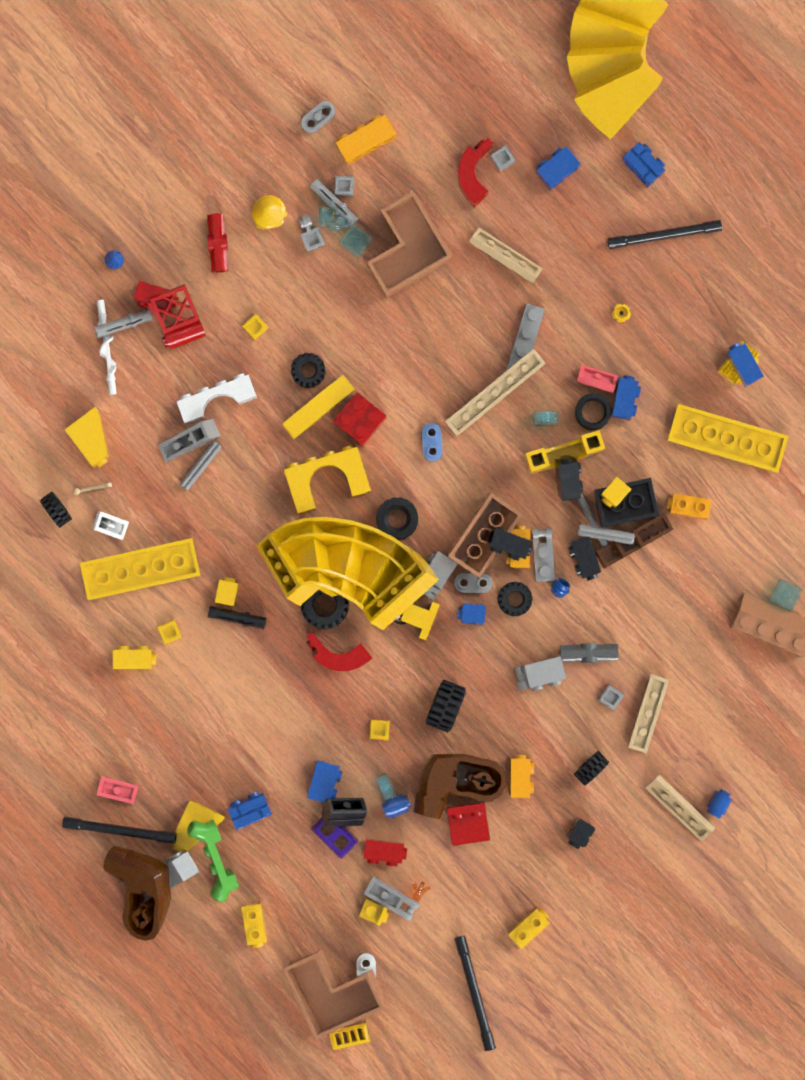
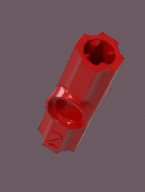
[207,213,228,273]

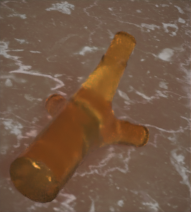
[412,881,430,902]

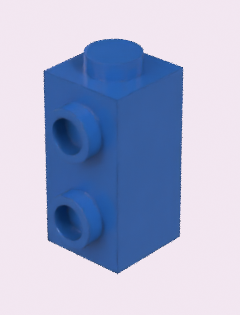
[726,342,764,387]
[611,375,641,420]

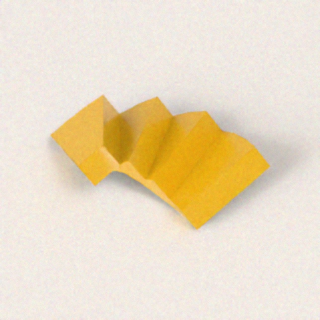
[566,0,668,139]
[256,517,439,630]

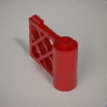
[147,284,206,350]

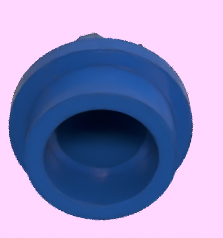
[105,250,124,270]
[551,578,570,598]

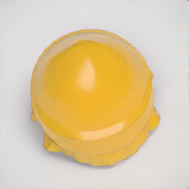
[252,195,288,230]

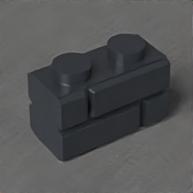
[322,798,367,827]
[566,818,595,849]

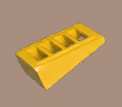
[329,1021,370,1050]

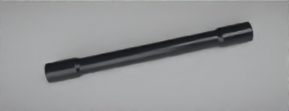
[607,220,722,249]
[62,817,177,844]
[454,935,496,1051]

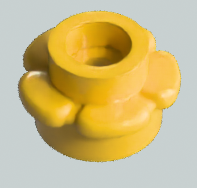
[612,304,631,323]

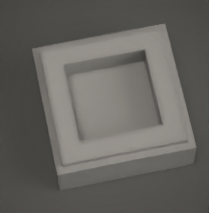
[490,145,516,172]
[334,176,354,197]
[598,684,625,711]

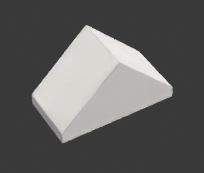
[92,511,129,540]

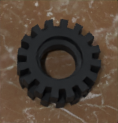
[291,353,326,388]
[39,491,72,528]
[498,582,533,616]
[574,751,609,786]

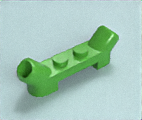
[187,820,239,902]

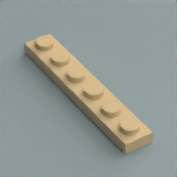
[445,348,546,436]

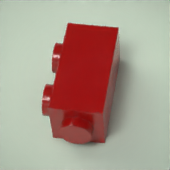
[133,281,179,313]
[363,839,408,867]

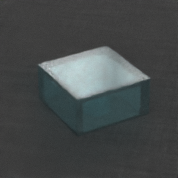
[339,224,373,259]
[533,411,558,426]
[769,579,802,611]
[376,773,396,801]

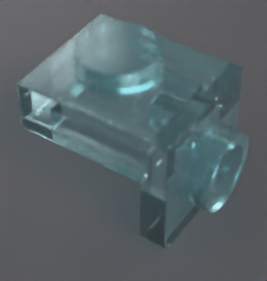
[318,207,348,231]

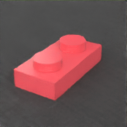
[577,365,618,393]
[96,776,139,804]

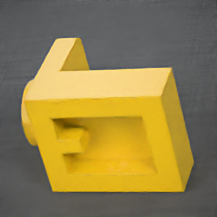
[359,898,390,926]

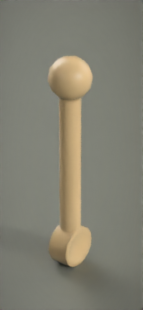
[73,483,112,496]

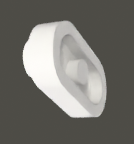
[356,953,376,976]

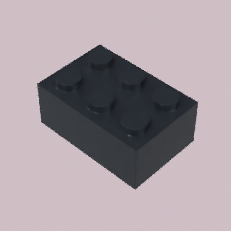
[593,478,659,528]

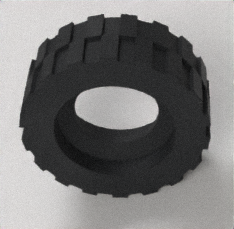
[376,497,418,540]

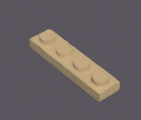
[469,228,543,283]
[628,674,669,753]
[646,775,715,841]

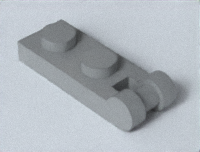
[532,527,555,582]
[364,876,420,921]

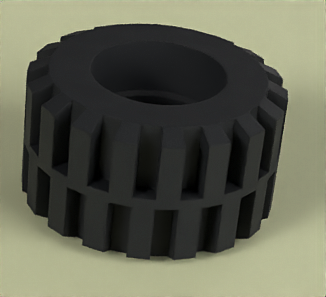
[301,590,349,629]
[426,679,466,733]

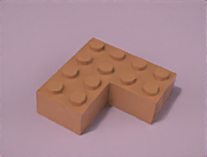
[367,191,453,298]
[283,949,388,1040]

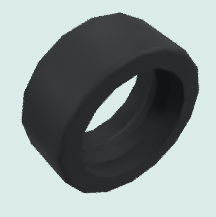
[575,393,612,430]

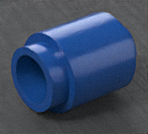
[707,789,732,819]
[381,794,411,818]

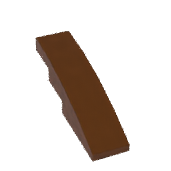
[595,513,674,569]

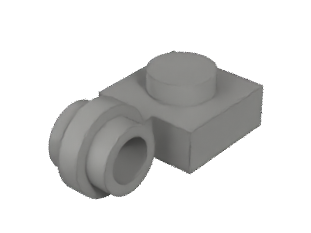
[299,214,325,252]

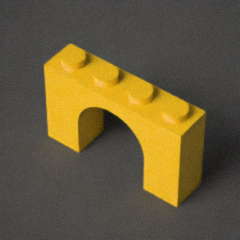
[524,430,605,475]
[284,445,371,515]

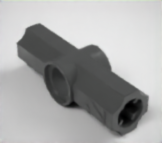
[560,643,619,663]

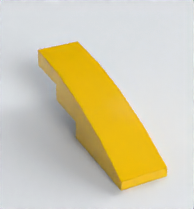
[282,375,355,439]

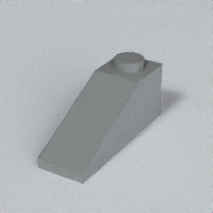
[158,419,221,462]

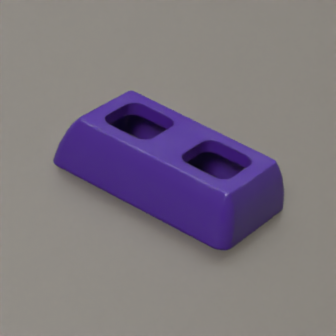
[311,817,358,859]

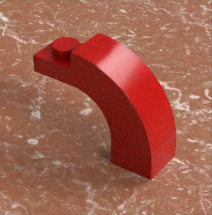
[458,138,493,208]
[306,632,373,671]

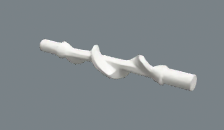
[97,300,117,395]

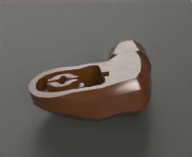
[413,754,506,819]
[103,846,171,941]

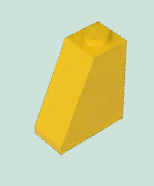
[65,407,109,468]
[173,800,226,852]

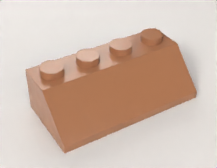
[446,493,523,578]
[730,593,805,657]

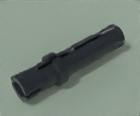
[208,606,267,629]

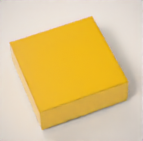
[242,313,269,341]
[157,619,182,645]
[369,720,390,740]

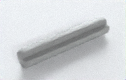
[180,441,222,490]
[578,524,635,544]

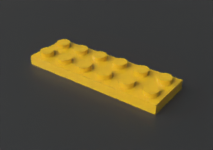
[667,404,789,473]
[80,538,201,601]

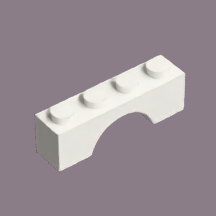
[177,373,257,425]

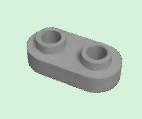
[301,101,335,134]
[454,573,493,593]

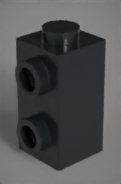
[555,455,583,501]
[486,527,532,561]
[568,537,601,581]

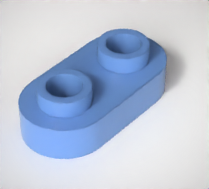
[422,423,442,462]

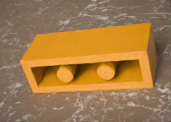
[336,115,397,166]

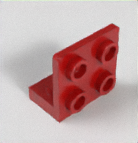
[447,802,490,846]

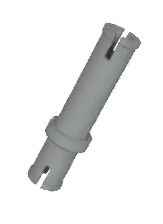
[309,179,359,227]
[94,309,152,338]

